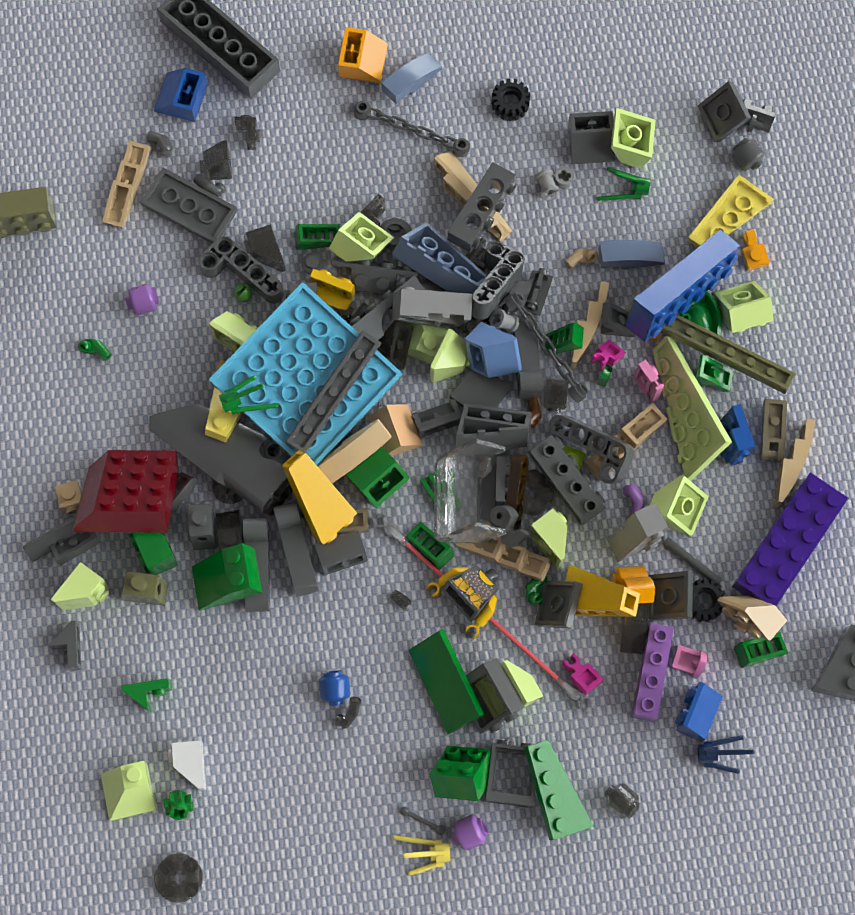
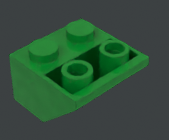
[345,446,410,508]
[128,532,179,575]
[429,746,491,801]

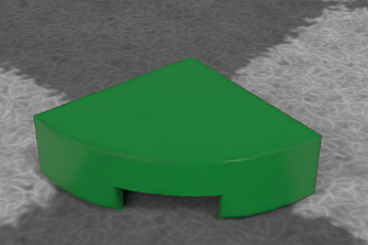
[597,364,613,387]

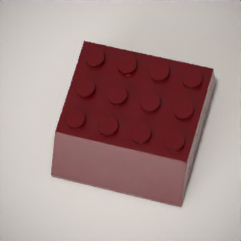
[73,450,179,533]

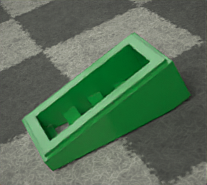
[294,224,340,250]
[544,323,584,356]
[405,521,455,570]
[734,632,788,668]

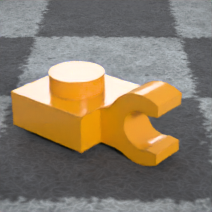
[741,229,770,271]

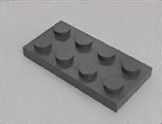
[140,167,238,244]

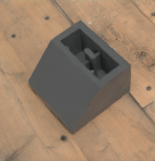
[567,111,615,164]

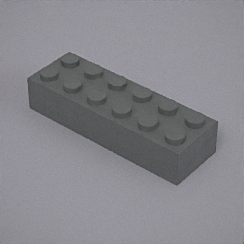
[157,0,280,99]

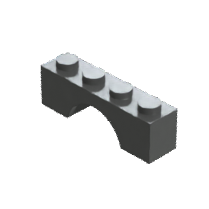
[348,276,426,340]

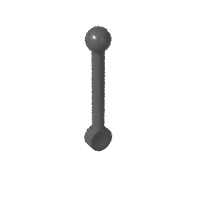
[400,807,446,835]

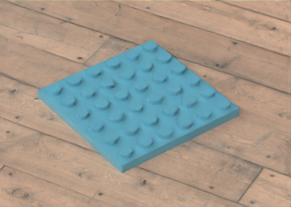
[209,282,403,466]

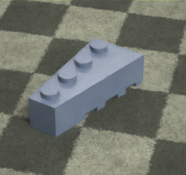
[391,221,487,296]

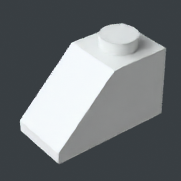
[168,740,206,791]

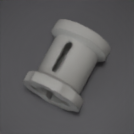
[534,169,559,198]
[489,309,519,333]

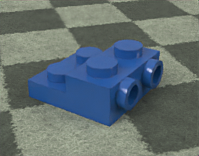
[720,404,755,466]

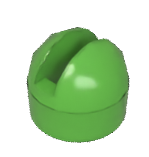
[234,283,252,303]

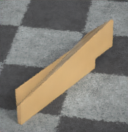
[434,152,512,243]

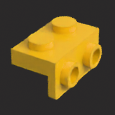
[310,269,355,312]

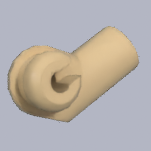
[564,248,598,269]

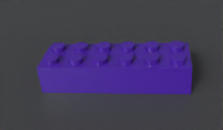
[732,472,848,606]

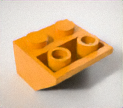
[338,27,388,83]

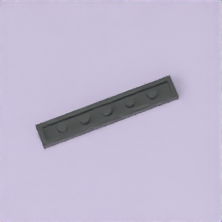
[285,330,381,453]

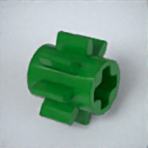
[163,790,193,820]

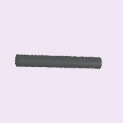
[663,537,723,585]

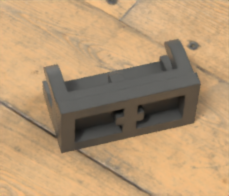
[412,399,461,438]
[315,530,368,575]

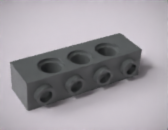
[447,162,516,253]

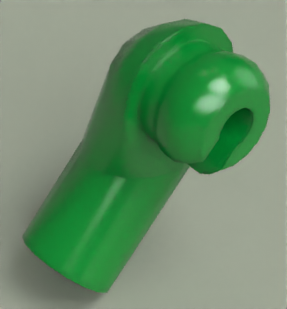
[78,339,112,361]
[525,576,548,605]

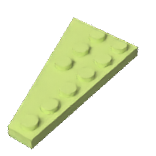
[653,336,732,481]

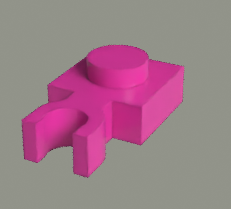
[590,340,626,370]
[562,653,603,696]

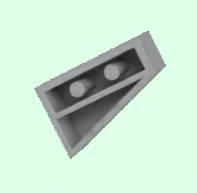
[392,287,472,329]
[606,503,668,562]

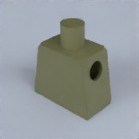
[121,572,169,606]

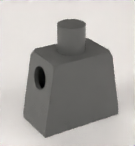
[188,503,217,550]

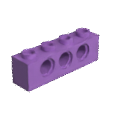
[631,623,674,722]

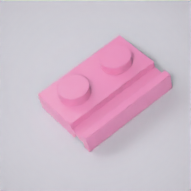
[633,360,664,404]

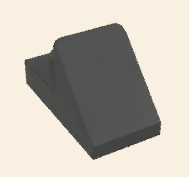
[601,302,635,337]
[49,620,81,671]

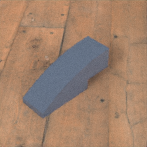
[381,53,442,104]
[598,240,665,269]

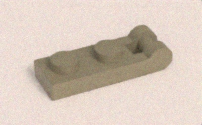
[760,398,787,462]

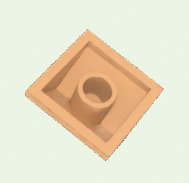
[365,404,422,456]

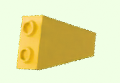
[282,450,357,545]
[565,565,640,617]

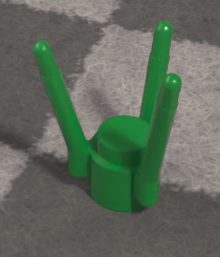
[597,167,651,201]
[219,375,279,415]

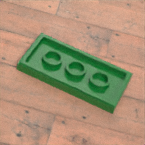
[408,629,484,734]

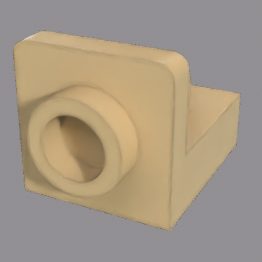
[55,480,82,515]

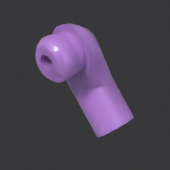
[623,484,645,515]

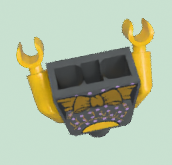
[427,566,499,639]

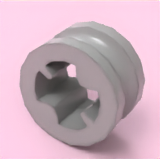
[554,167,574,189]

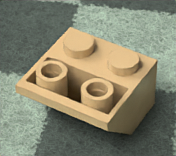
[717,595,787,641]

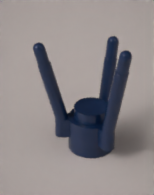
[698,735,755,774]

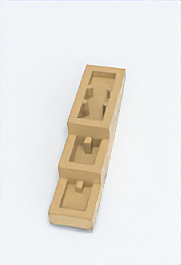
[102,140,151,228]
[570,282,609,369]
[584,403,668,481]
[774,418,816,508]
[317,419,392,483]
[456,525,552,582]

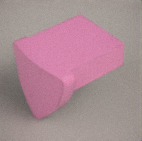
[671,645,707,679]

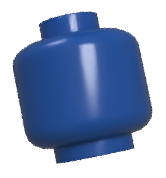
[319,670,351,706]

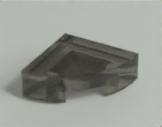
[390,590,412,611]

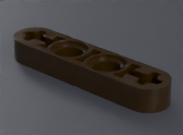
[506,454,529,531]

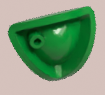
[679,292,722,335]

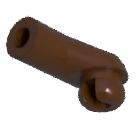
[527,398,542,429]

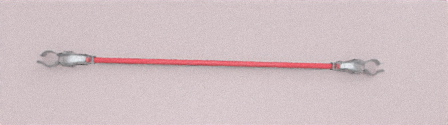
[371,512,596,714]

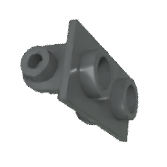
[524,268,553,316]

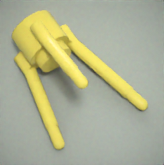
[393,836,450,876]

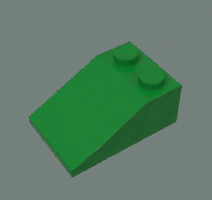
[192,543,262,611]

